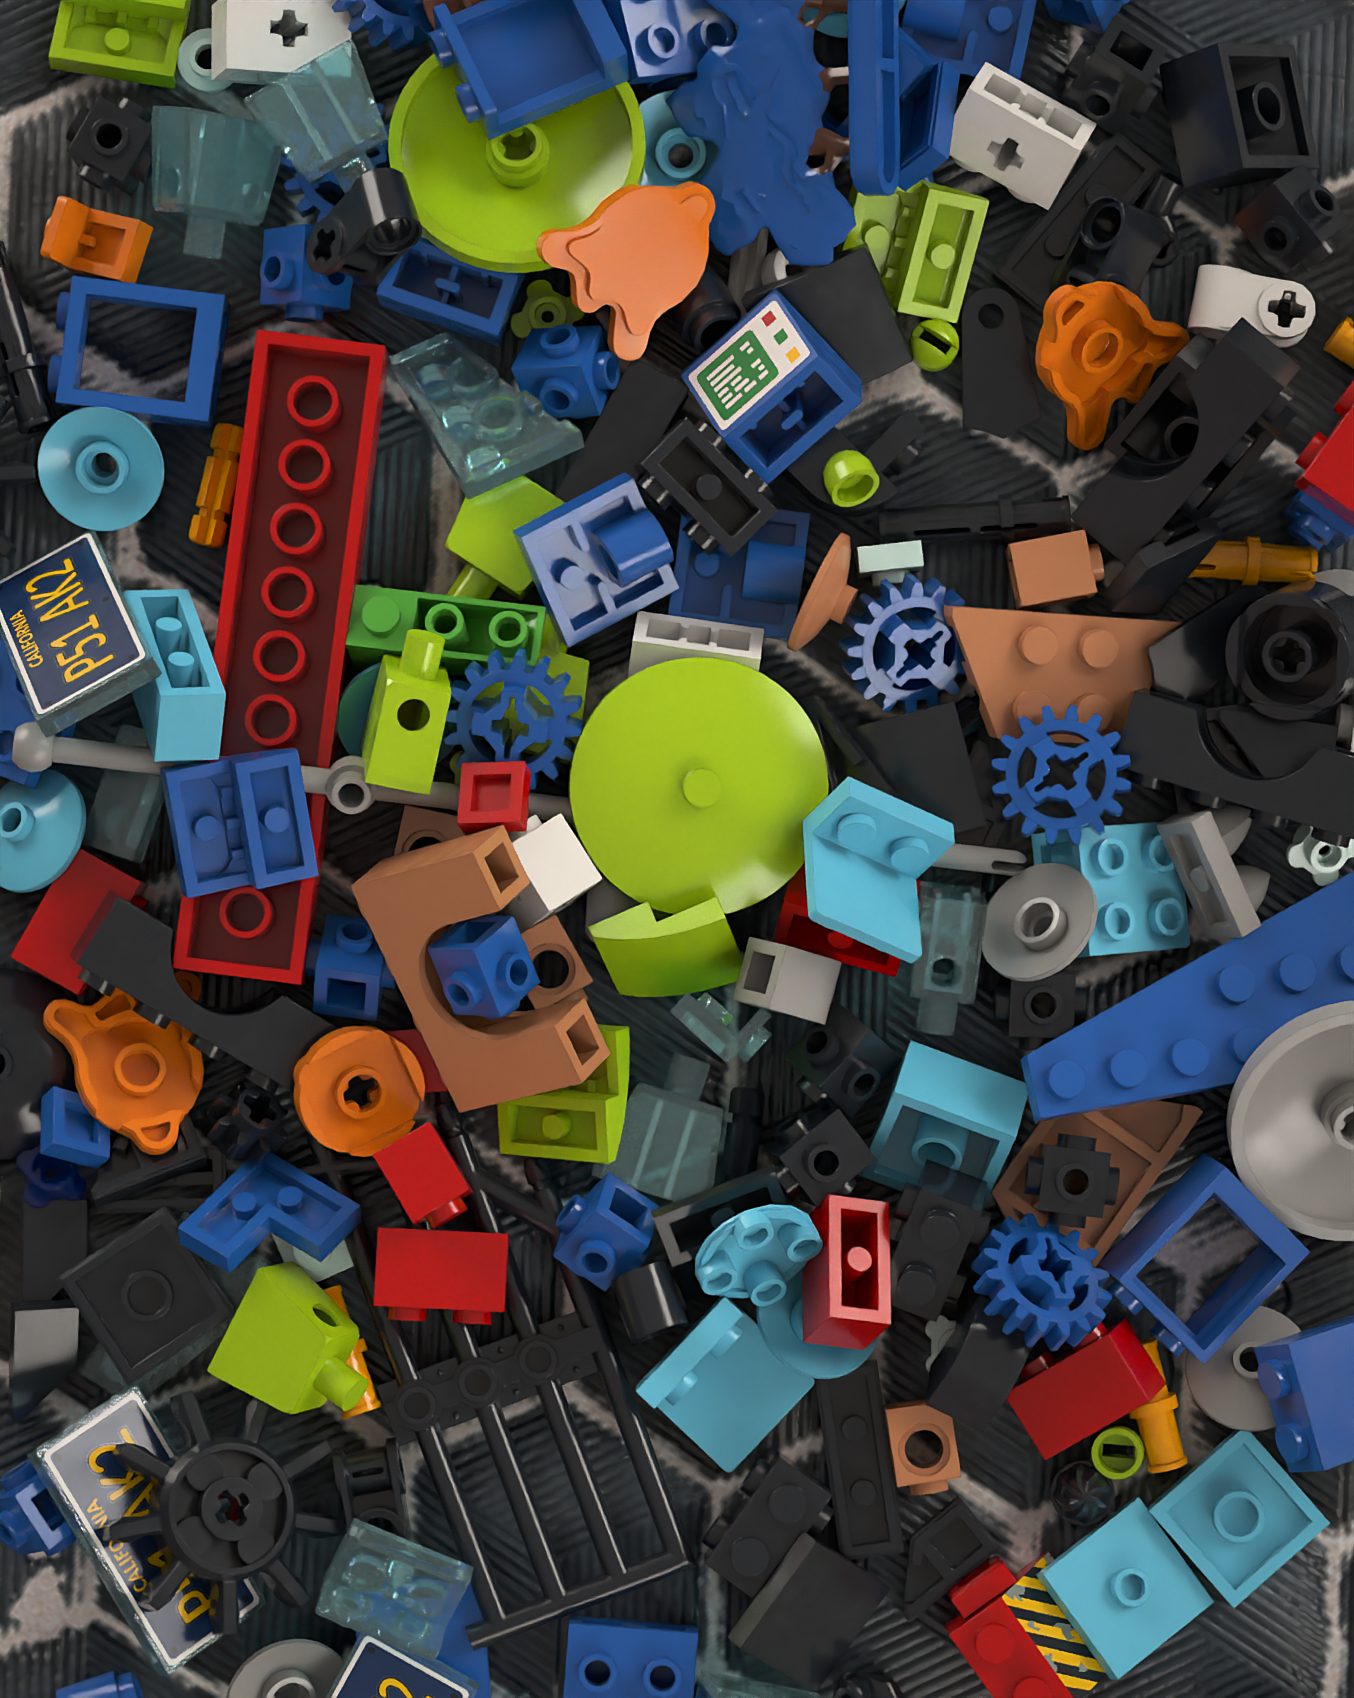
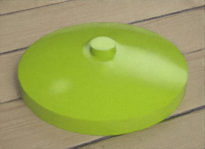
[388,53,646,273]
[568,657,829,914]

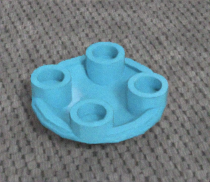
[695,1204,823,1306]

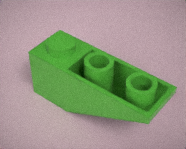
[345,585,547,676]

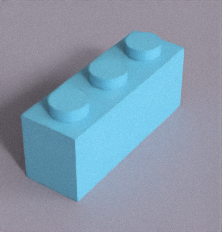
[124,589,226,764]

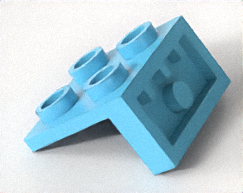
[803,776,955,963]
[1031,822,1190,958]
[636,1296,815,1472]

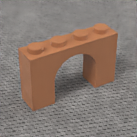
[350,825,611,1113]

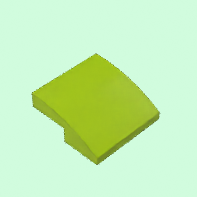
[48,0,191,89]
[834,180,989,323]
[588,897,743,997]
[497,1024,630,1164]

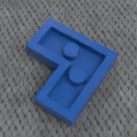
[178,1152,362,1274]

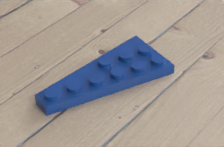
[1020,871,1354,1122]

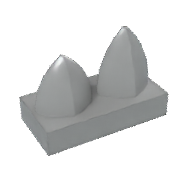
[1156,805,1270,939]

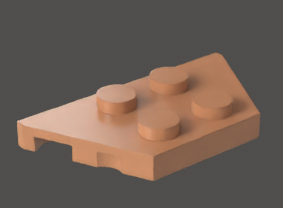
[943,605,1183,746]
[991,1100,1203,1307]

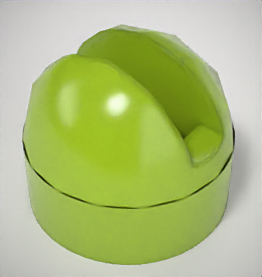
[908,318,960,371]
[823,449,880,507]
[1091,1426,1144,1480]

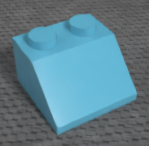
[859,1040,1028,1210]

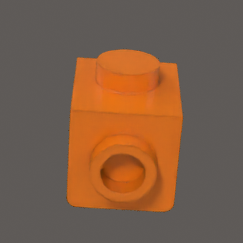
[40,196,153,284]

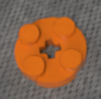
[293,1025,425,1157]

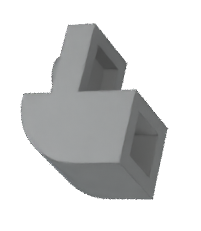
[732,937,842,1025]

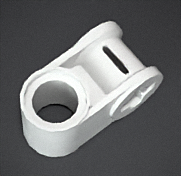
[1187,265,1315,348]

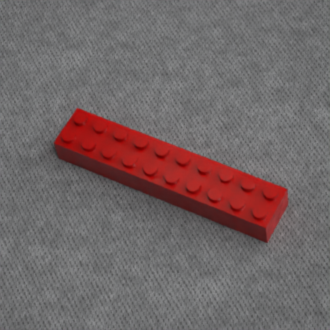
[172,329,389,986]

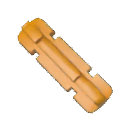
[188,423,244,548]

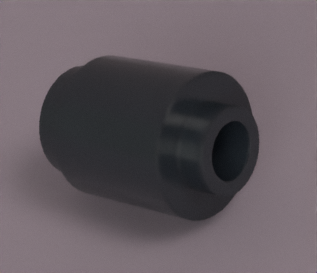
[667,262,741,353]

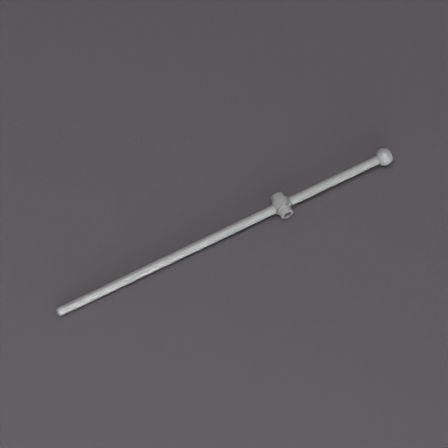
[12,721,1027,876]

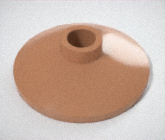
[787,533,858,652]

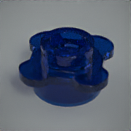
[16,1145,87,1208]

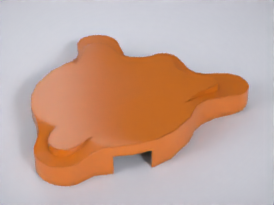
[536,181,715,361]
[1035,281,1190,451]
[43,971,204,1155]

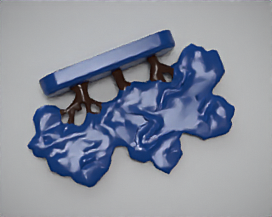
[665,0,900,266]

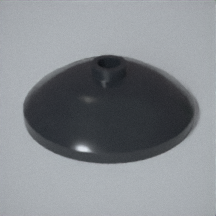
[0,968,78,1159]

